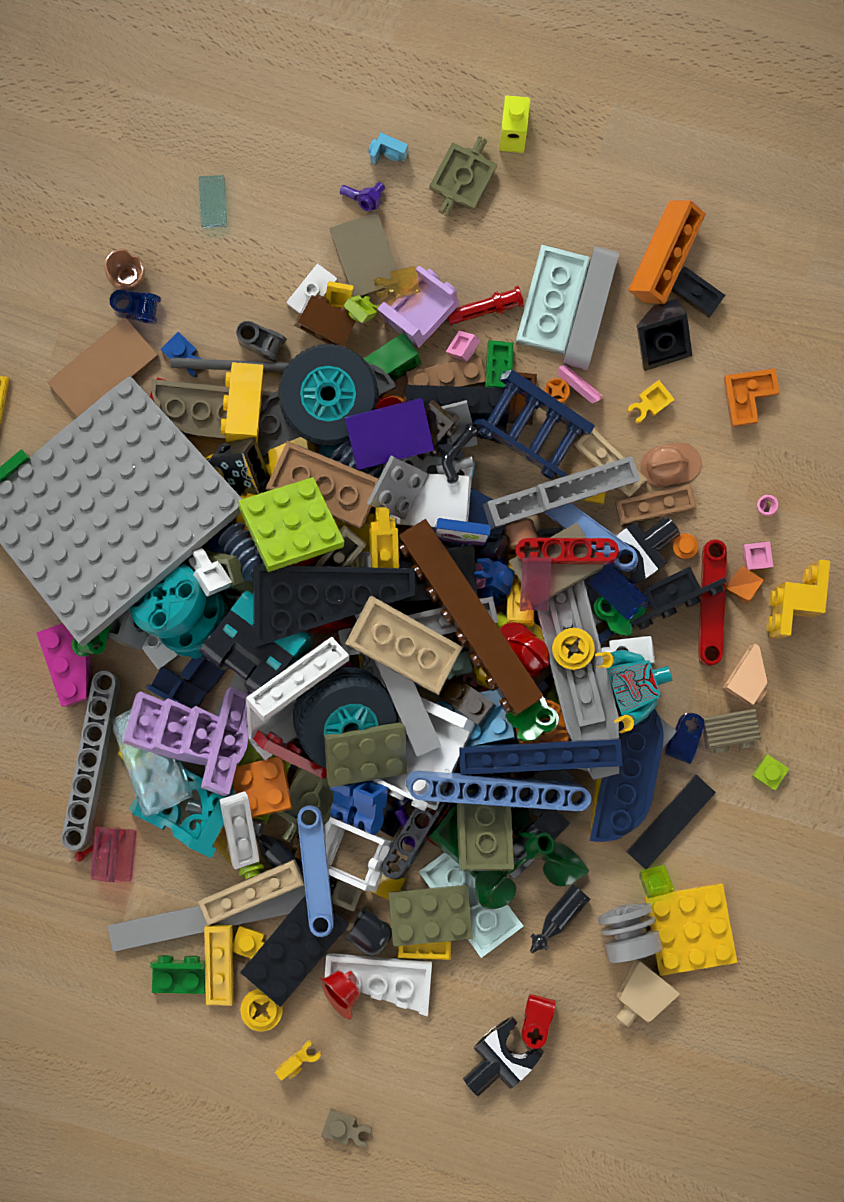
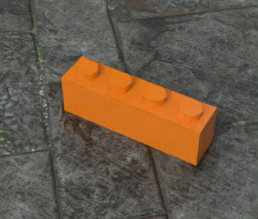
[628,200,706,304]

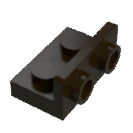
[416,400,461,461]

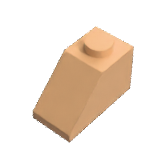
[723,644,768,705]

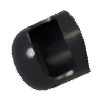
[345,906,392,956]

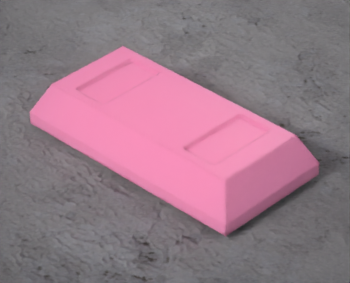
[558,365,603,403]

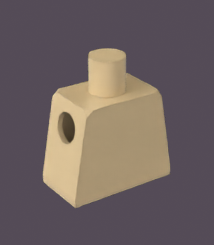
[616,959,680,1027]

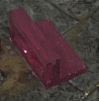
[520,556,552,611]
[90,826,137,882]

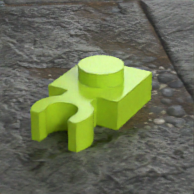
[343,295,379,323]

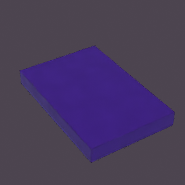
[344,398,434,470]

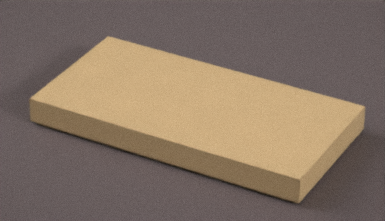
[345,596,463,695]

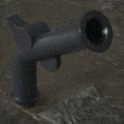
[436,424,478,484]

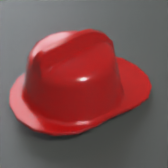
[499,622,549,678]
[320,970,361,1020]

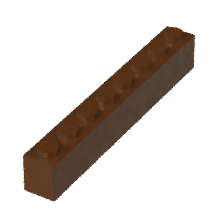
[398,519,544,717]

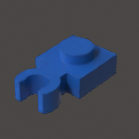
[161,332,202,378]
[474,558,515,596]

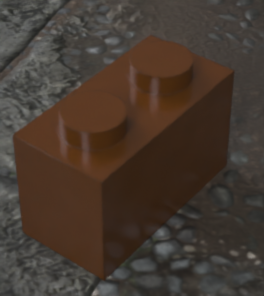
[294,295,356,347]

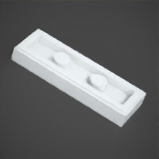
[220,791,260,869]

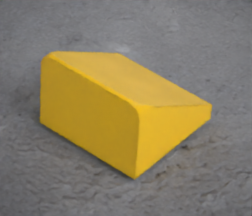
[370,871,406,900]

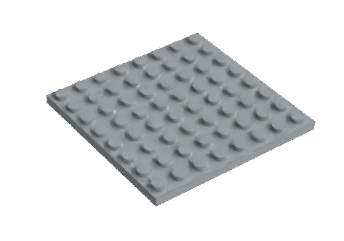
[0,376,242,647]

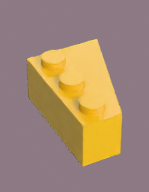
[221,362,264,445]

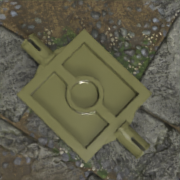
[429,136,497,216]
[276,767,334,843]

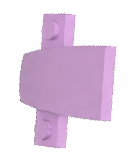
[122,687,250,796]

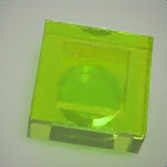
[639,865,674,899]

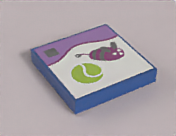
[434,518,491,546]

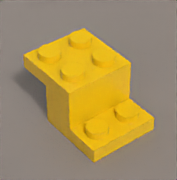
[766,559,830,639]

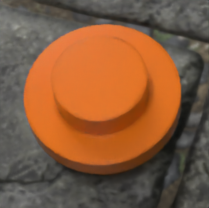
[672,533,699,559]

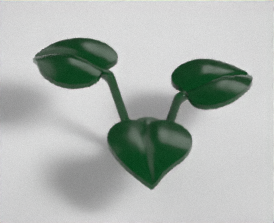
[475,786,589,910]

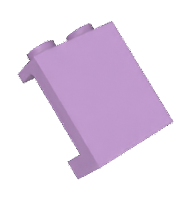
[377,266,460,348]

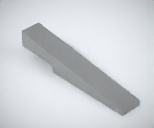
[482,456,640,530]
[355,613,441,757]

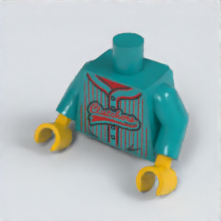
[595,650,673,733]

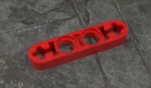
[516,538,619,564]

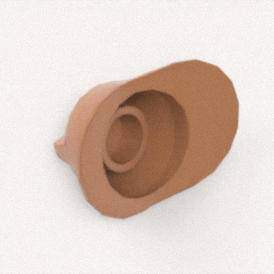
[641,443,701,487]

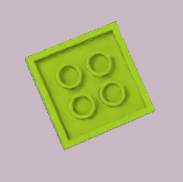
[238,477,344,572]

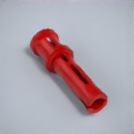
[448,285,524,326]

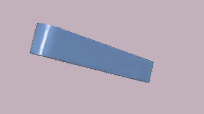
[406,771,591,811]

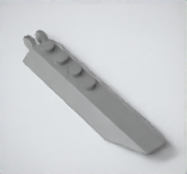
[536,580,619,780]

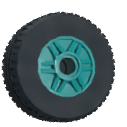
[278,344,379,446]
[293,666,398,769]

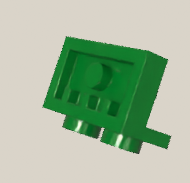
[150,955,206,994]

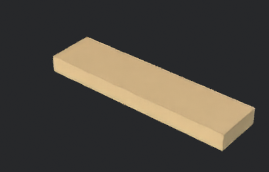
[198,859,305,926]

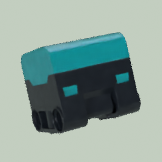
[199,590,313,693]

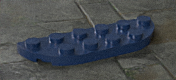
[590,702,664,842]

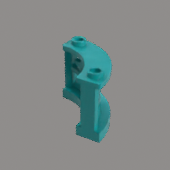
[129,755,237,858]

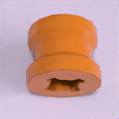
[543,378,570,404]

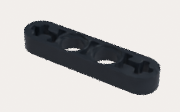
[382,791,449,880]

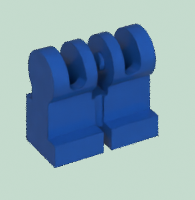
[330,780,388,835]

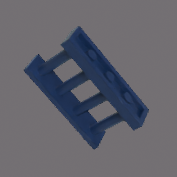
[473,370,595,480]

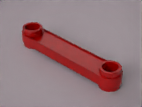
[698,539,727,666]

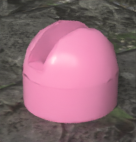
[757,495,778,517]

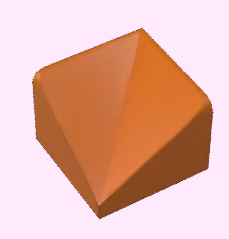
[726,566,764,603]

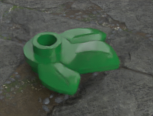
[593,585,646,636]
[505,697,559,741]

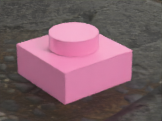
[446,331,481,362]
[742,541,773,571]

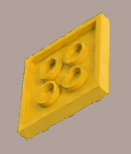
[644,883,737,976]

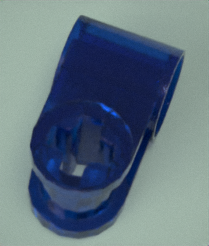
[109,289,161,324]
[665,712,705,764]

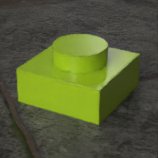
[751,754,789,790]

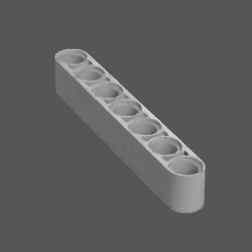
[62,671,120,850]

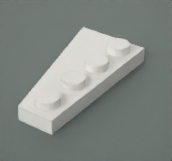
[325,953,432,1016]

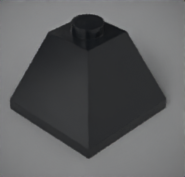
[636,299,693,371]

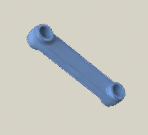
[543,503,638,572]
[297,805,334,937]

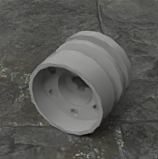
[597,903,663,963]

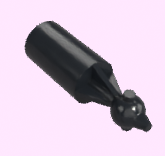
[255,834,304,876]
[530,884,591,953]

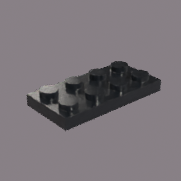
[240,894,350,1007]

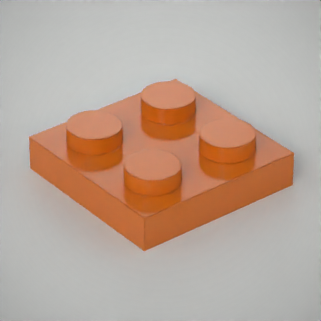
[233,757,293,818]

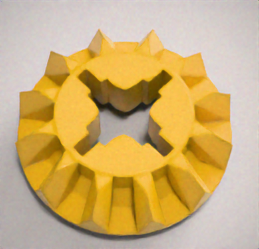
[552,628,595,671]
[240,988,283,1032]

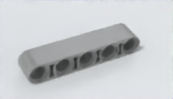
[562,246,619,370]

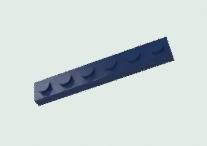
[459,738,622,775]

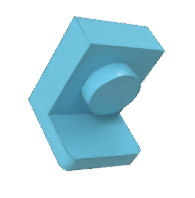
[368,132,409,165]

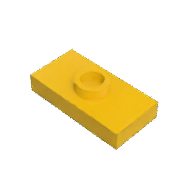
[398,941,451,960]

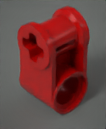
[521,994,556,1049]

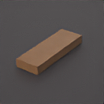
[615,483,697,526]

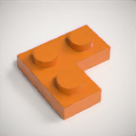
[723,368,780,427]

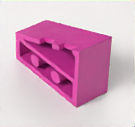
[36,623,93,707]

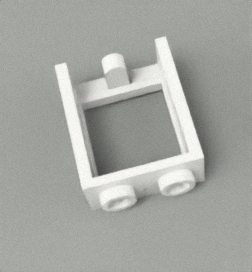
[324,817,394,892]

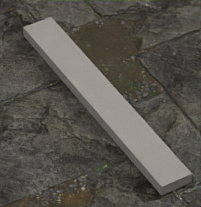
[108,884,306,952]

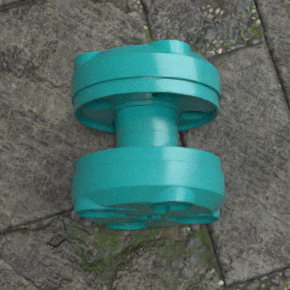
[130,563,229,659]

